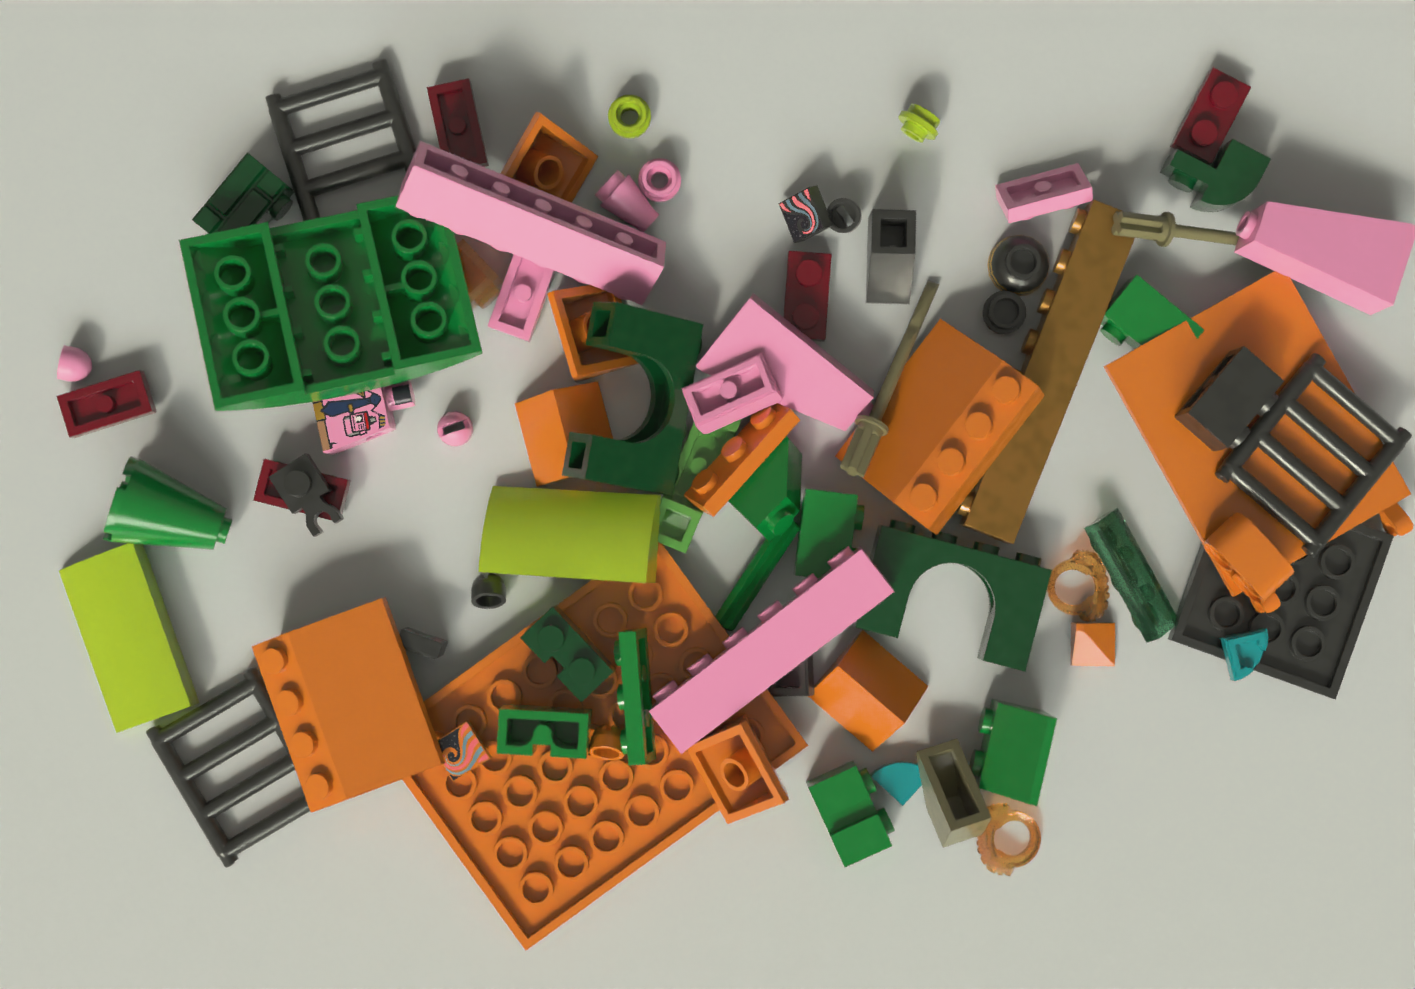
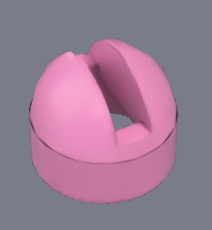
[57,345,92,382]
[437,411,473,446]

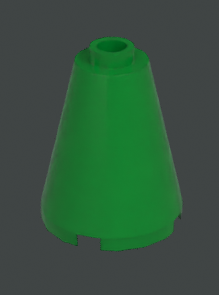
[103,456,233,550]

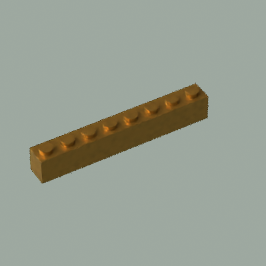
[957,200,1135,544]

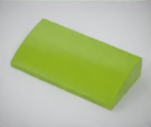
[478,486,661,583]
[59,543,200,733]

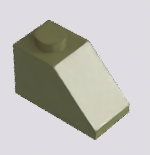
[916,738,992,848]

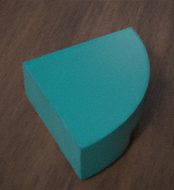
[1220,628,1268,681]
[870,762,922,806]

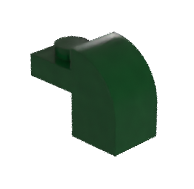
[1160,139,1271,212]

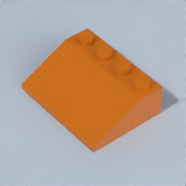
[835,318,1045,535]
[252,597,446,813]

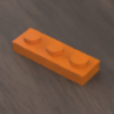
[684,403,800,517]

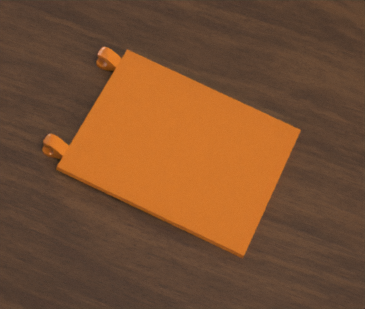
[1104,271,1414,613]

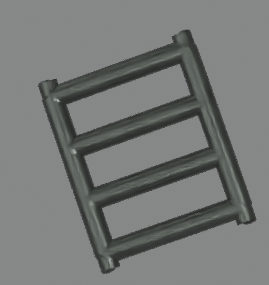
[265,59,416,221]
[1215,353,1412,557]
[146,667,330,868]

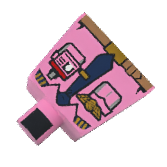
[312,381,416,455]

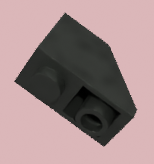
[866,209,916,304]

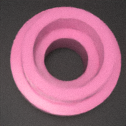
[638,158,681,202]

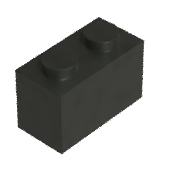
[1175,346,1284,451]

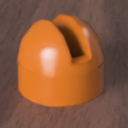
[589,725,624,760]

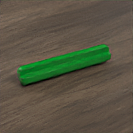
[715,521,800,631]

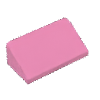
[682,353,783,434]

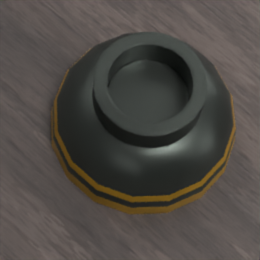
[987,235,1050,296]

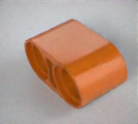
[1202,512,1294,604]

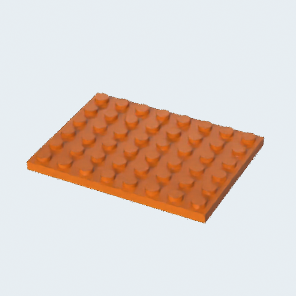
[402,543,808,951]

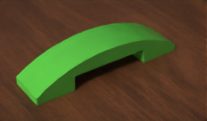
[658,419,742,554]

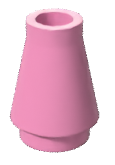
[595,170,660,232]

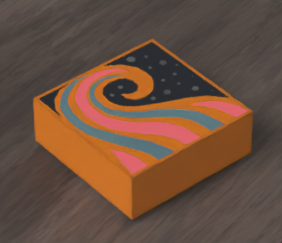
[438,720,492,782]

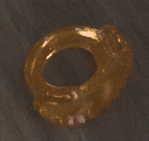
[1047,549,1110,622]
[976,803,1041,876]

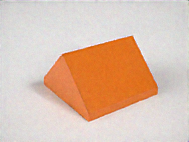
[500,112,599,203]
[547,285,639,382]
[515,381,613,487]
[808,629,928,752]
[687,714,789,824]

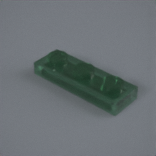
[1084,508,1177,643]

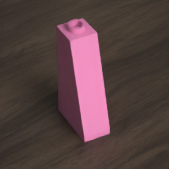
[1234,201,1415,315]
[696,293,874,431]

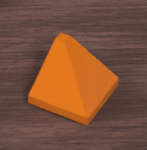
[1070,622,1115,666]

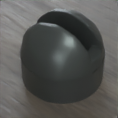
[827,198,862,233]
[471,573,506,609]

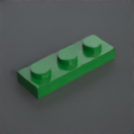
[614,628,656,766]

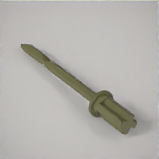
[1111,211,1239,247]
[840,280,940,477]

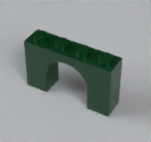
[562,301,704,496]
[852,519,1052,672]

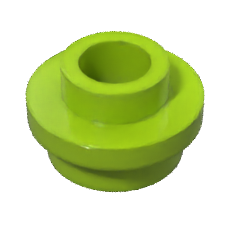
[608,94,651,139]
[898,104,940,143]

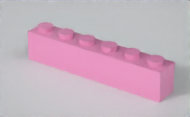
[396,141,666,305]
[649,546,894,754]

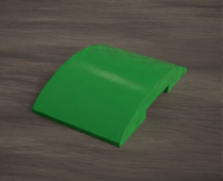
[179,195,483,411]

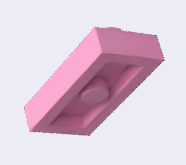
[995,163,1093,223]
[488,254,555,342]

